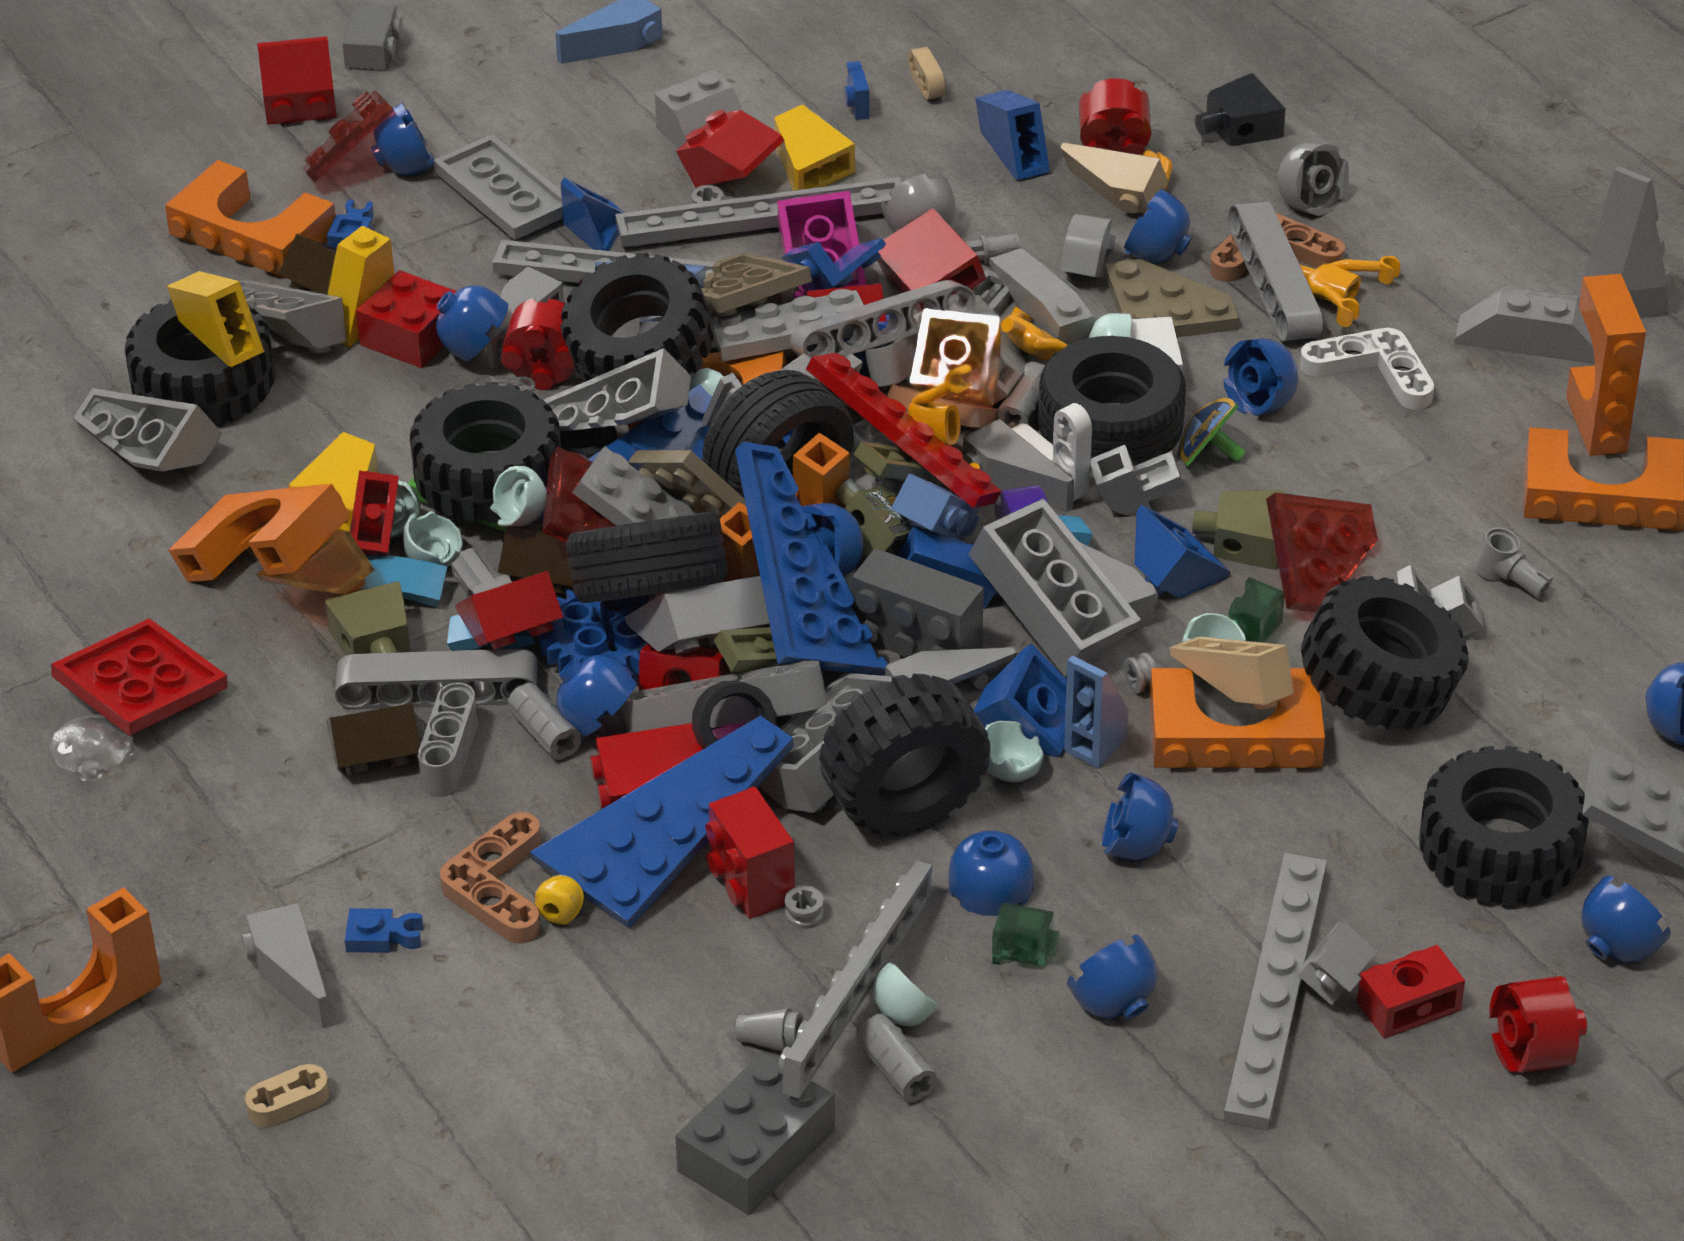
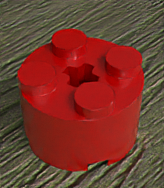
[1079,78,1151,156]
[501,299,575,390]
[1489,976,1587,1073]

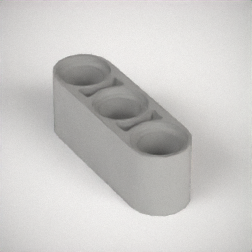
[418,683,478,797]

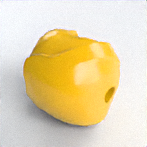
[535,875,584,925]

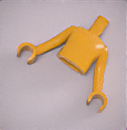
[1299,256,1401,327]
[1001,306,1068,360]
[908,364,980,469]

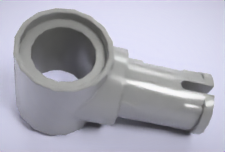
[1474,527,1553,599]

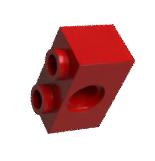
[348,470,399,561]
[639,643,730,691]
[1357,944,1465,1039]

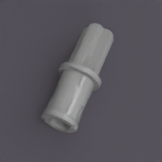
[965,233,1020,264]

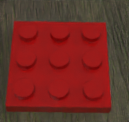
[51,618,228,736]

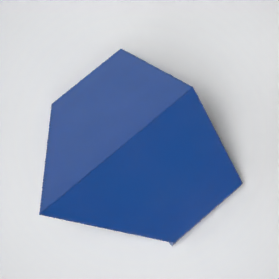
[560,177,625,251]

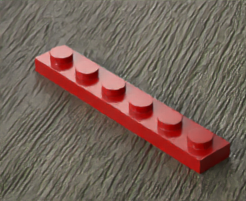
[806,353,1002,508]

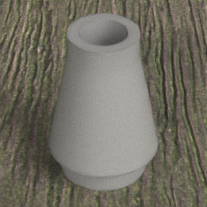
[735,1008,804,1052]

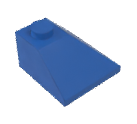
[1135,504,1231,598]
[973,644,1067,757]

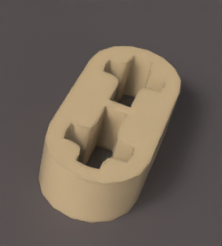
[908,47,946,100]
[245,1064,330,1127]

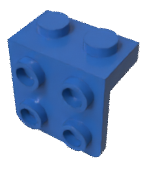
[781,238,886,292]

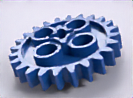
[538,590,651,674]

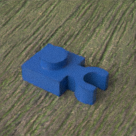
[844,61,869,120]
[327,199,374,248]
[345,908,424,953]

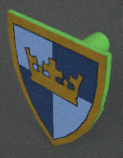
[1180,397,1245,466]

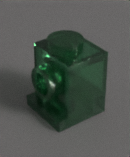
[1228,577,1285,643]
[992,902,1060,967]

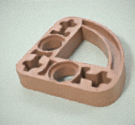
[887,383,998,428]

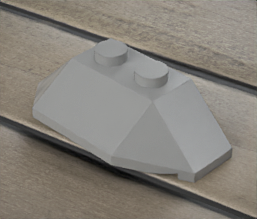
[1454,286,1595,364]

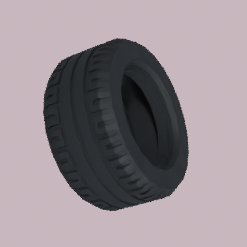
[702,370,854,499]

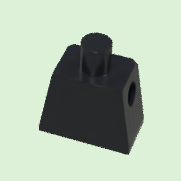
[1195,73,1286,146]

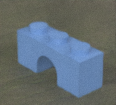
[891,473,980,541]

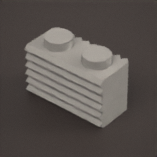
[342,3,403,71]

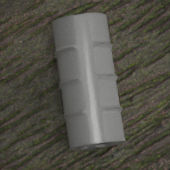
[996,362,1045,428]
[508,683,581,760]
[856,1014,937,1102]

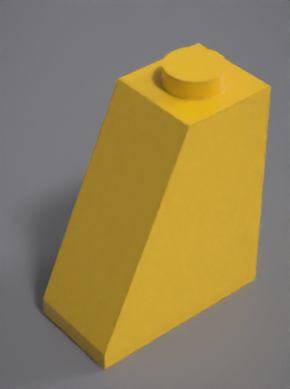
[774,104,855,191]
[328,226,395,347]
[167,271,264,367]
[288,432,378,537]

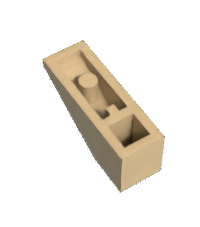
[1060,142,1168,214]
[1169,636,1294,709]

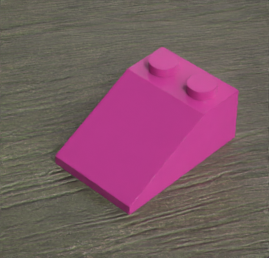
[777,191,866,300]

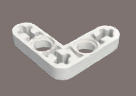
[1300,328,1434,410]
[1012,403,1092,502]

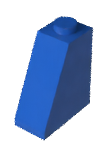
[975,90,1050,180]
[896,525,999,609]

